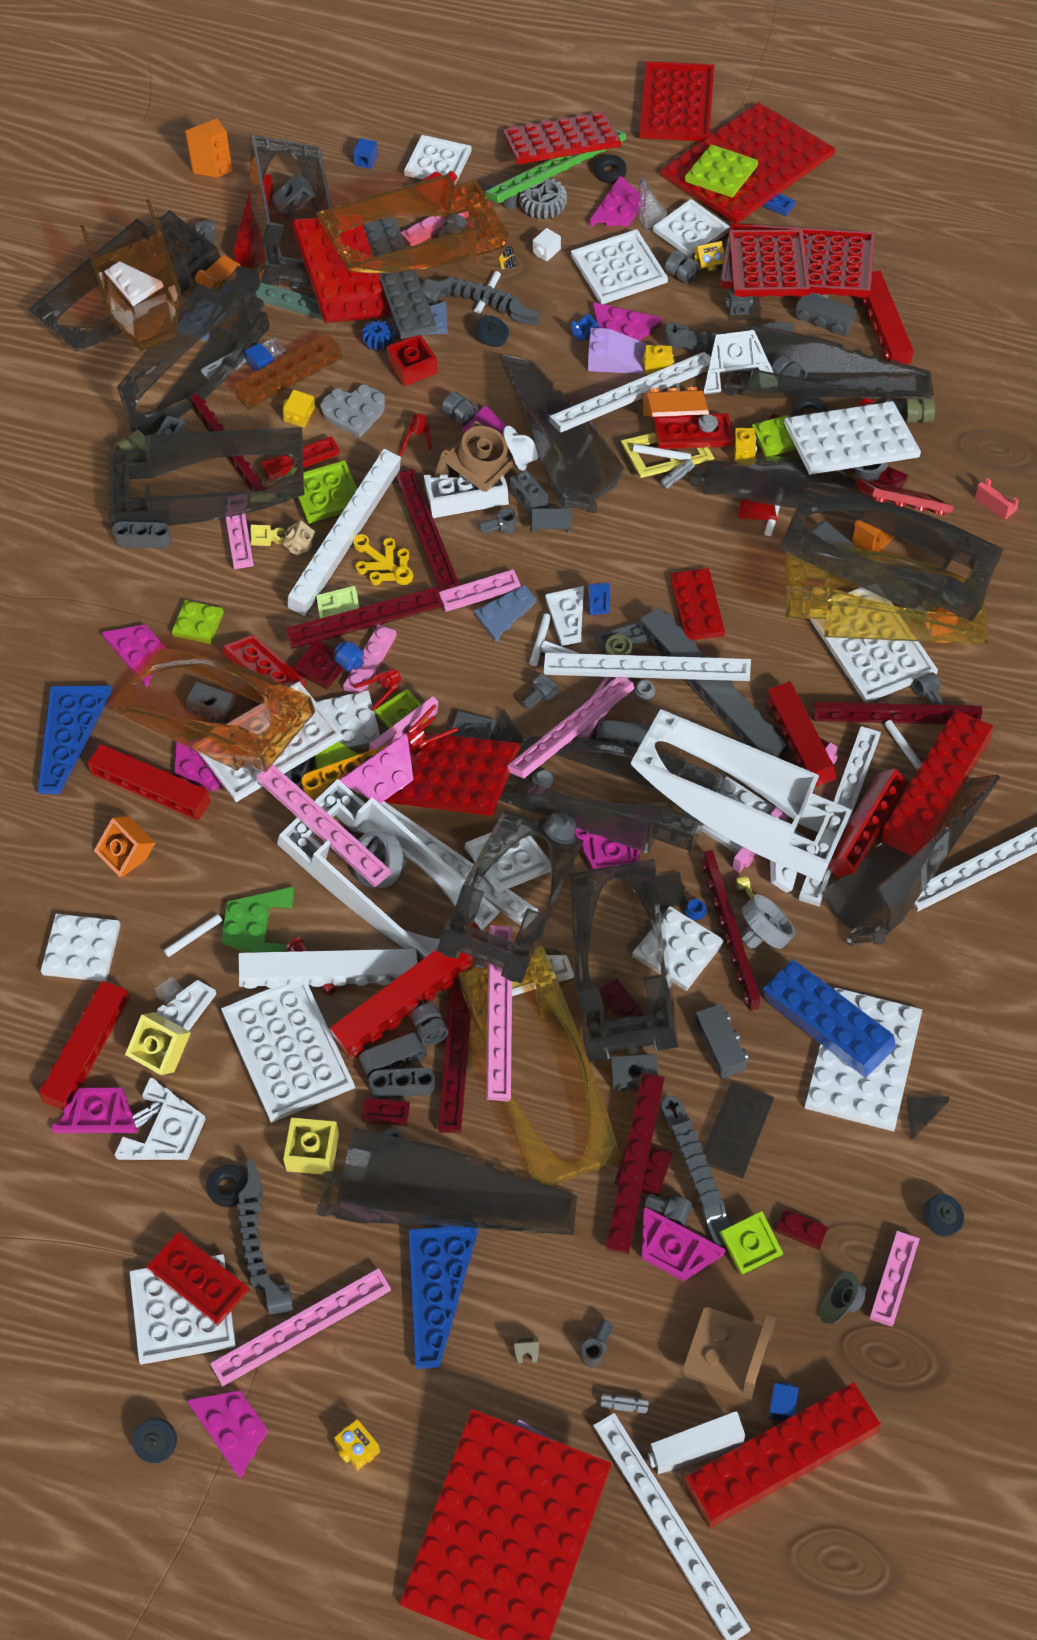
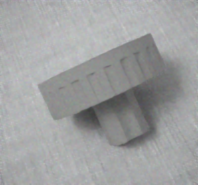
[354,831,407,888]
[741,894,796,949]

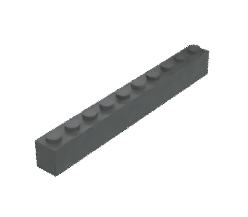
[639,607,788,759]

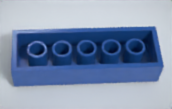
[763,959,896,1078]

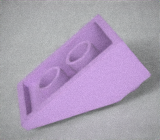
[588,328,646,374]

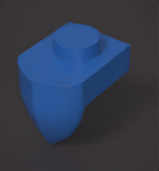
[571,314,600,341]

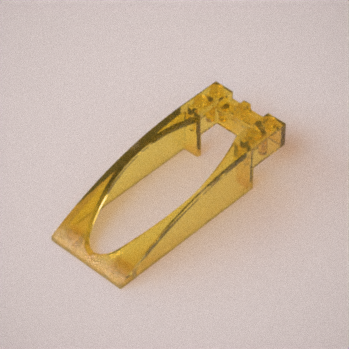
[785,545,989,644]
[458,946,622,1191]

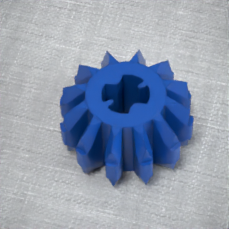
[362,319,393,351]

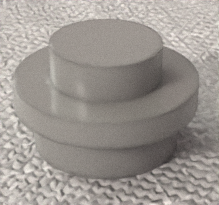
[698,414,718,432]
[635,680,655,700]
[532,770,553,790]

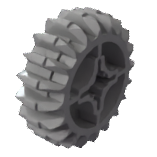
[519,178,567,220]

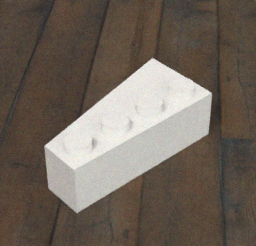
[424,475,509,518]

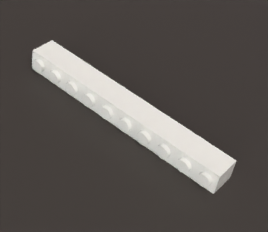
[288,449,401,616]

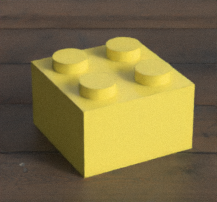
[125,1012,191,1075]
[283,1118,339,1175]

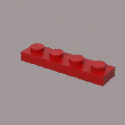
[262,436,340,481]

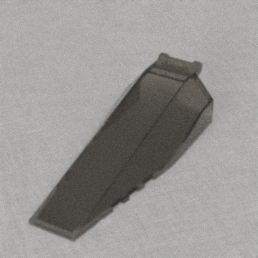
[724,324,934,398]
[500,354,625,513]
[822,774,1000,946]
[316,1128,577,1235]

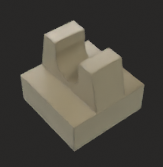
[514,1337,539,1364]

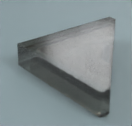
[492,709,522,743]
[906,1096,950,1139]

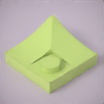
[316,586,360,619]

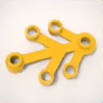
[353,534,414,585]

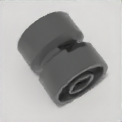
[438,213,468,249]
[665,250,700,284]
[772,355,807,390]
[442,392,478,427]
[410,1003,449,1046]

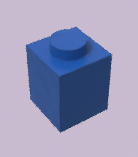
[353,138,378,169]
[245,342,275,377]
[768,1382,799,1422]

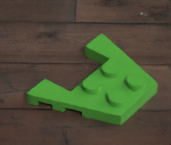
[221,887,295,953]

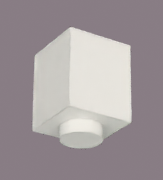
[533,228,561,261]

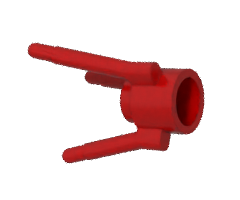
[399,414,432,456]
[353,668,401,711]
[406,704,458,748]

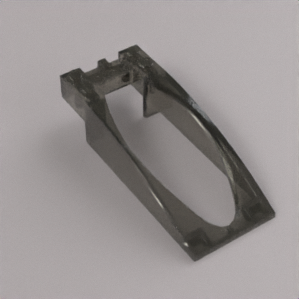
[250,135,334,288]
[28,210,220,351]
[117,266,270,437]
[109,427,305,527]
[779,488,1003,622]
[499,736,723,853]
[436,810,584,984]
[570,859,678,1062]

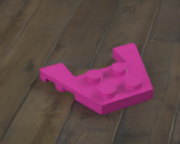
[571,810,650,874]

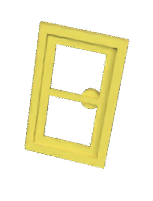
[621,432,714,478]

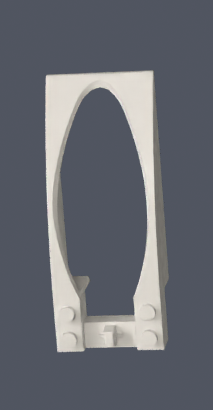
[631,709,852,882]
[277,779,500,960]

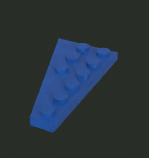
[38,686,113,794]
[409,1225,479,1369]

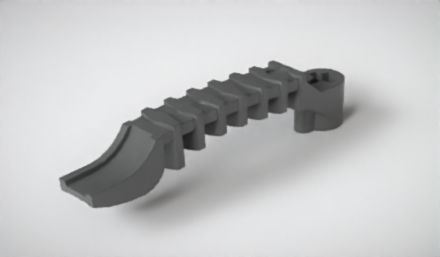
[421,276,540,325]
[666,322,795,353]
[660,1096,731,1246]
[238,1160,293,1315]

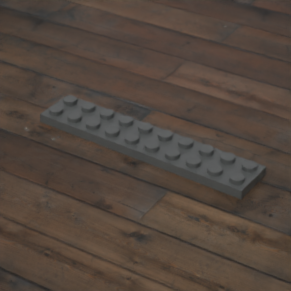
[362,217,437,339]

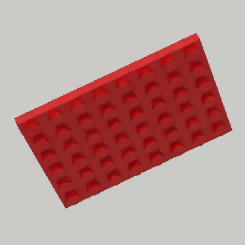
[660,102,835,224]
[720,223,875,298]
[399,1409,612,1640]

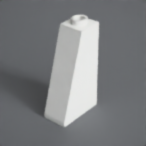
[647,1411,745,1474]

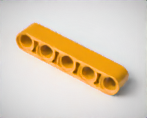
[302,744,389,799]

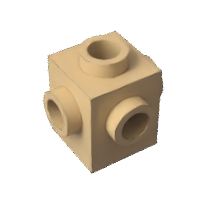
[282,521,315,556]

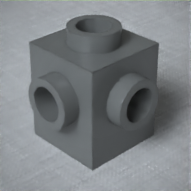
[725,289,753,315]

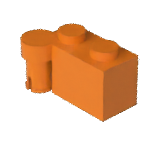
[195,255,242,295]

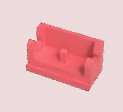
[975,478,1019,520]

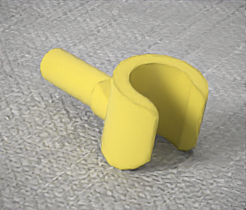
[735,876,755,899]

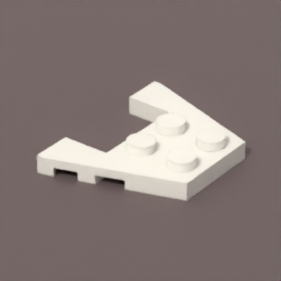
[704,330,778,395]
[115,1078,206,1160]

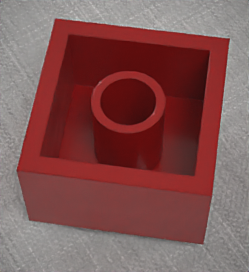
[387,335,438,387]

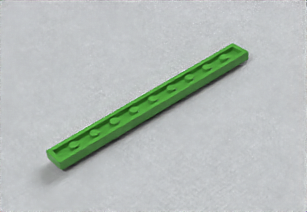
[485,129,626,203]

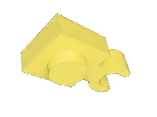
[250,525,285,546]

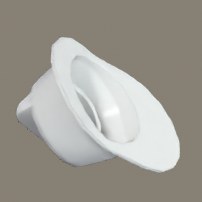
[504,426,539,470]

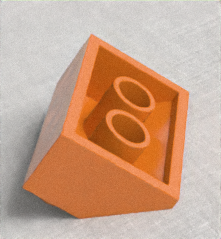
[185,118,233,178]
[643,387,708,417]

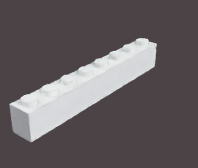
[239,949,417,989]

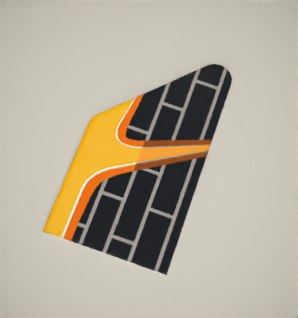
[499,246,517,269]

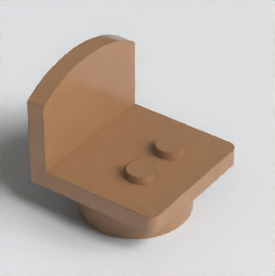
[434,421,516,492]
[683,1307,776,1399]

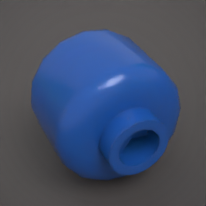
[334,641,364,671]

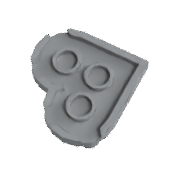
[320,385,385,438]

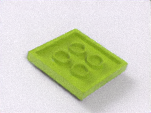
[685,145,758,198]
[290,460,357,524]

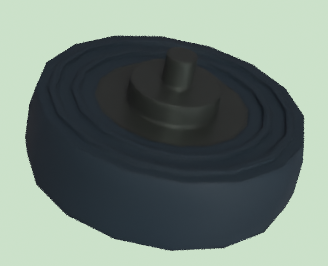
[476,316,509,347]
[923,1194,964,1237]
[132,1418,177,1463]

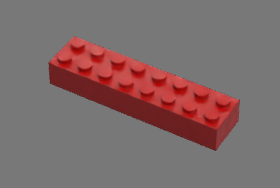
[881,710,993,860]
[330,921,489,1059]
[684,1382,881,1529]

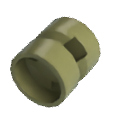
[904,398,935,423]
[114,430,151,465]
[605,634,632,655]

